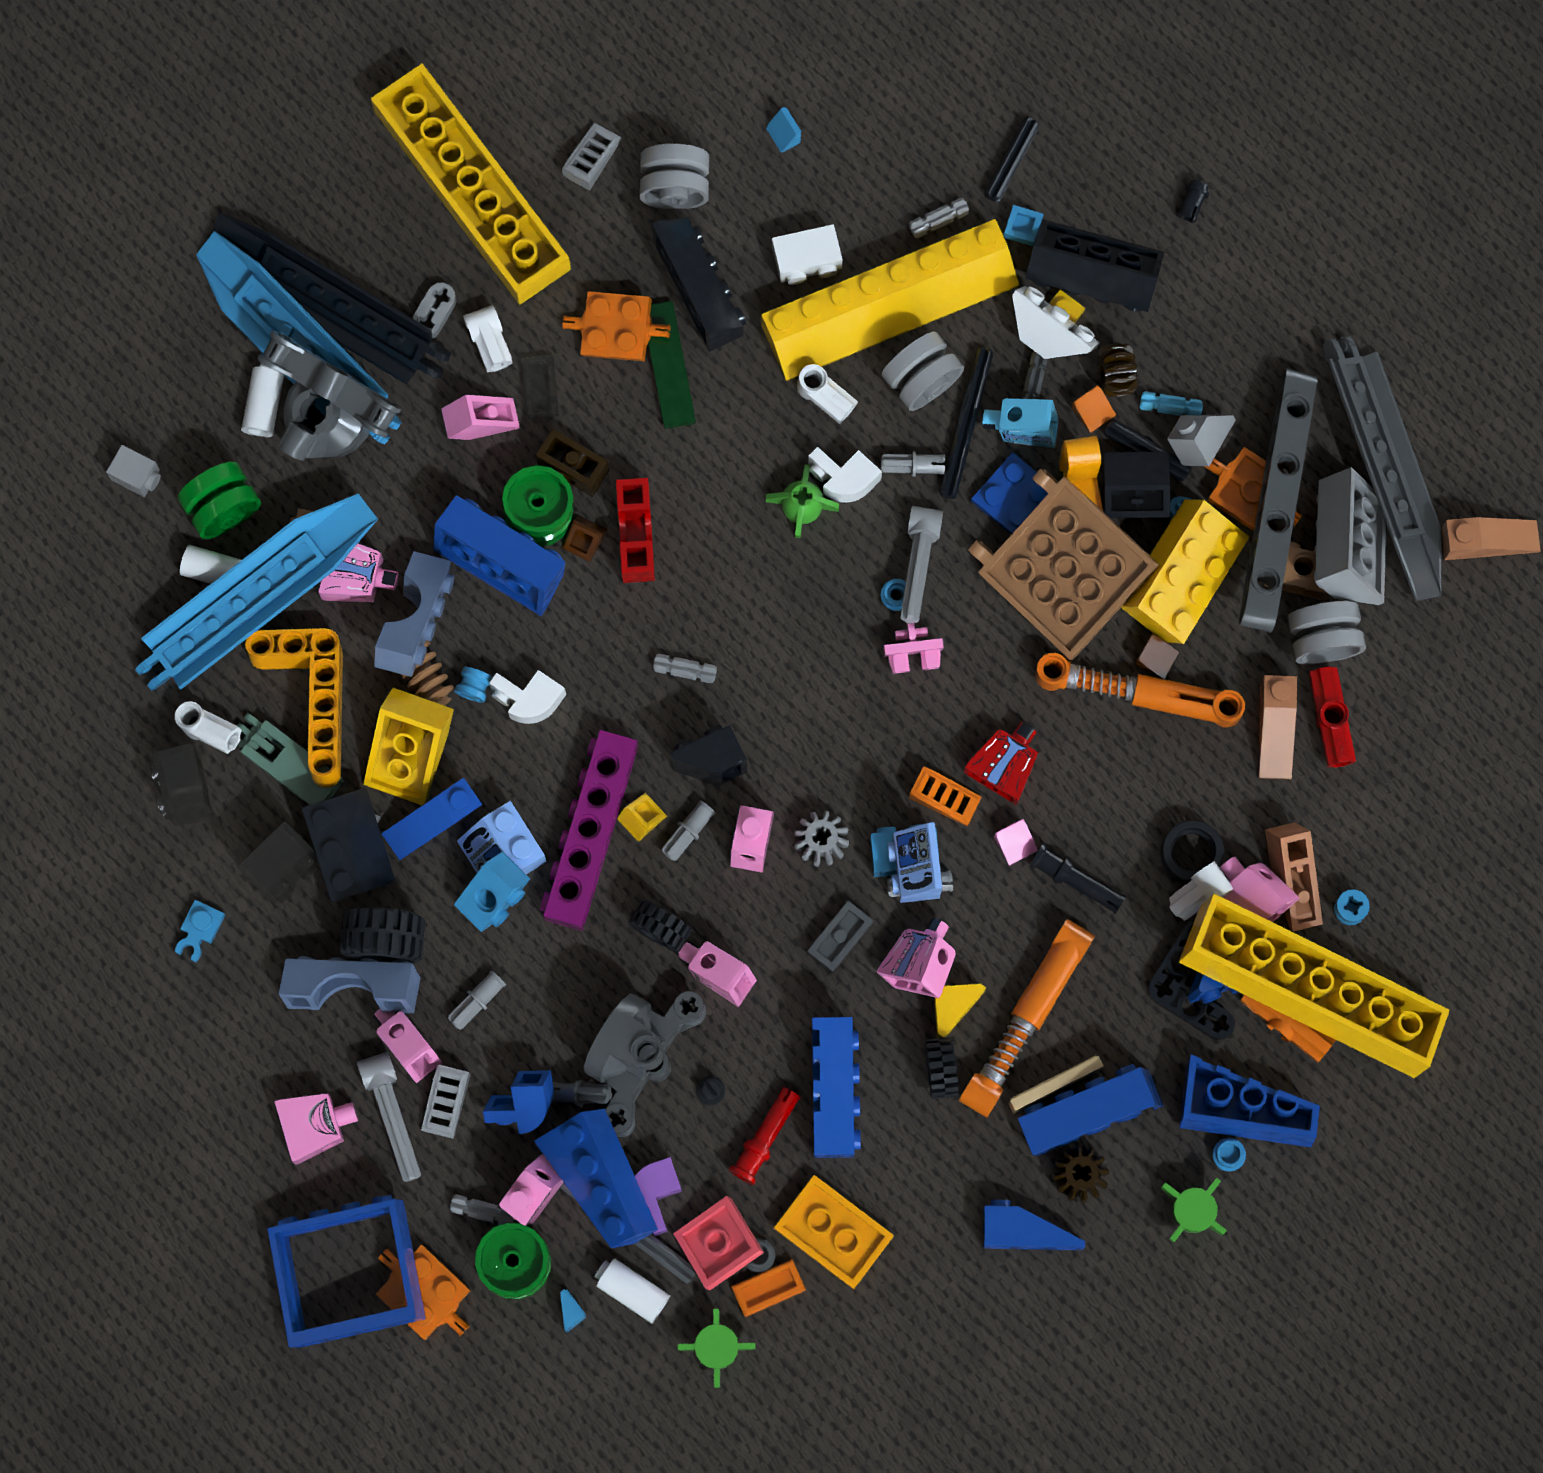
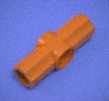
[1240,995,1336,1063]

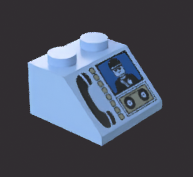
[457,801,547,874]
[887,822,942,903]

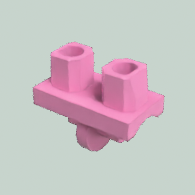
[883,623,944,674]

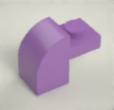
[635,1157,682,1236]

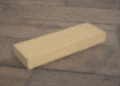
[1008,1055,1104,1114]

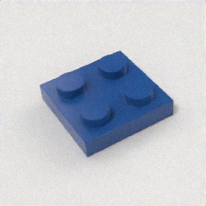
[971,452,1048,535]

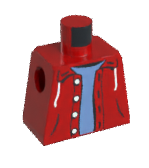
[964,722,1038,805]

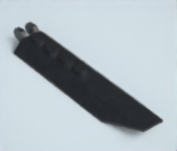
[210,212,451,384]

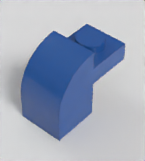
[483,1070,554,1134]

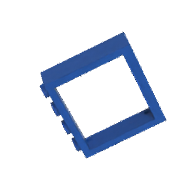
[267,1195,426,1348]

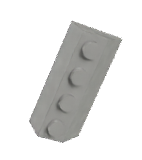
[1314,467,1386,605]

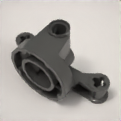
[257,330,402,461]
[584,991,706,1138]

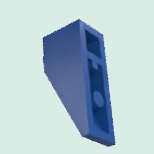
[381,778,482,860]
[983,1200,1085,1250]

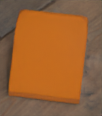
[1071,385,1116,434]

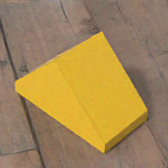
[934,984,986,1038]

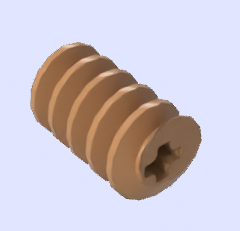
[401,641,454,705]

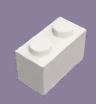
[772,224,842,285]

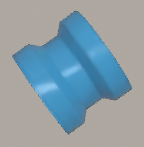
[454,667,493,703]
[1334,889,1370,926]

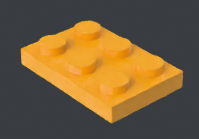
[774,1175,894,1290]

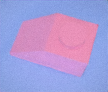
[441,395,520,440]

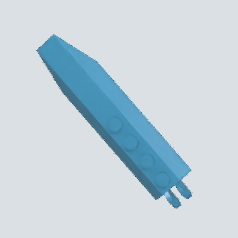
[196,231,402,445]
[135,493,378,691]

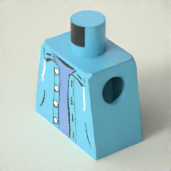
[983,398,1059,449]

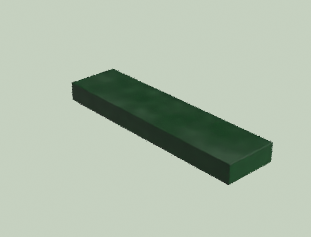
[648,301,696,429]

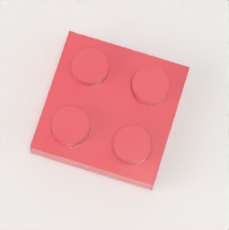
[673,1196,764,1290]

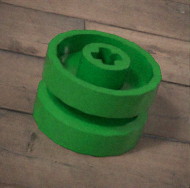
[177,461,261,539]
[502,465,573,547]
[475,1223,552,1300]

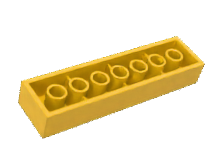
[371,64,571,305]
[1179,894,1450,1078]

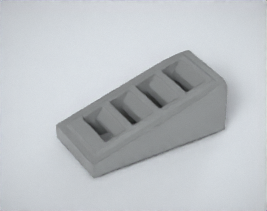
[562,123,622,191]
[421,1064,471,1139]

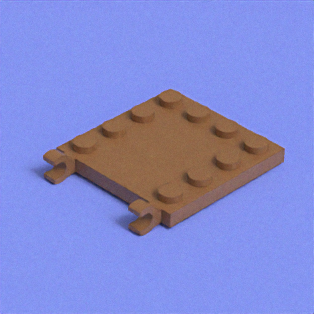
[968,469,1159,660]

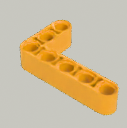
[1059,436,1103,511]
[245,628,343,788]

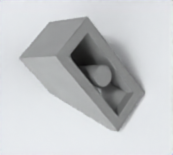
[1167,415,1236,467]

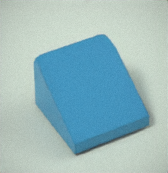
[766,107,801,152]
[560,1289,586,1332]

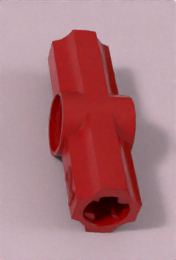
[1309,666,1356,768]

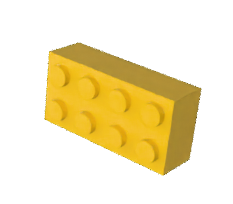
[1121,499,1249,644]

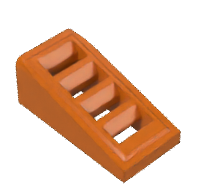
[909,766,982,827]

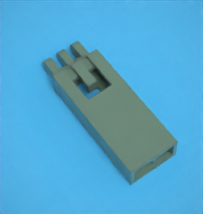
[237,712,344,805]

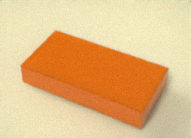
[731,1259,806,1317]

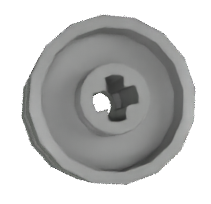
[640,144,709,209]
[882,331,964,411]
[1287,601,1366,664]

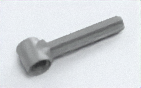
[900,506,944,624]
[357,1051,421,1182]

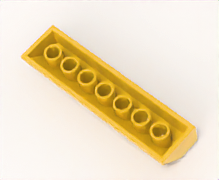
[761,219,1019,381]

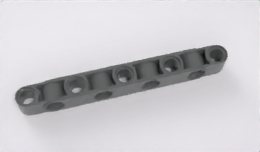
[1238,368,1317,633]

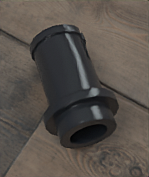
[1177,180,1209,223]

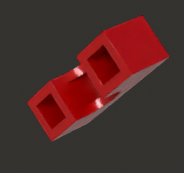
[616,478,655,583]

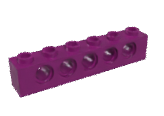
[540,730,638,931]

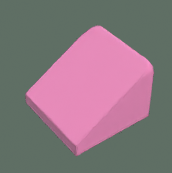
[994,819,1038,866]

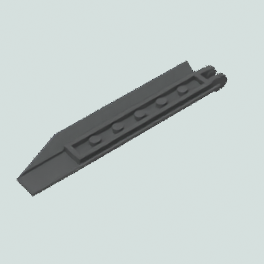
[1322,337,1441,602]

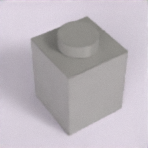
[106,445,161,497]

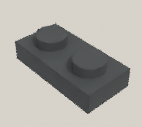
[807,901,874,973]

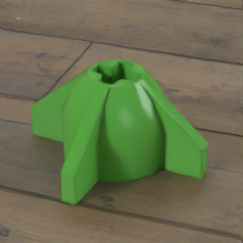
[765,464,839,538]
[1161,1178,1227,1243]
[678,1309,756,1388]

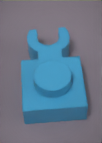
[175,900,225,962]

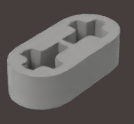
[412,283,456,339]

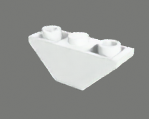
[1012,286,1100,359]

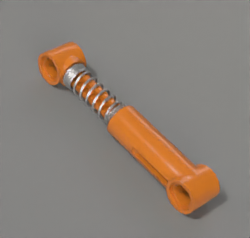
[1035,653,1245,727]
[959,919,1096,1118]

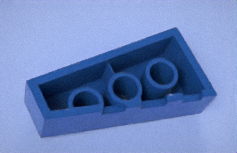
[812,1017,861,1158]
[1179,1054,1320,1148]
[1018,1064,1164,1156]
[534,1109,658,1248]

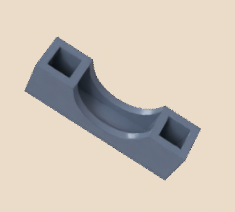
[374,551,454,677]
[279,956,421,1014]

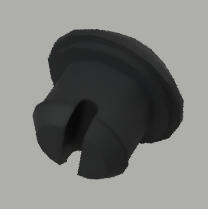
[696,1076,725,1105]

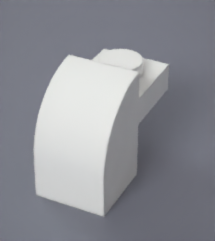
[809,447,882,503]
[489,670,566,724]

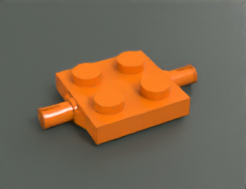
[563,292,671,362]
[1203,447,1302,531]
[376,1244,471,1340]

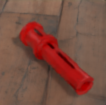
[728,1087,801,1185]

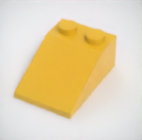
[363,688,454,805]

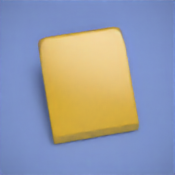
[617,792,667,842]

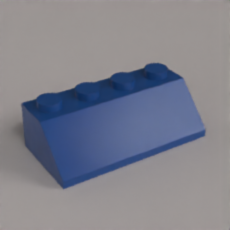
[433,495,566,616]

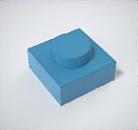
[1003,205,1043,247]

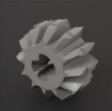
[794,811,849,867]

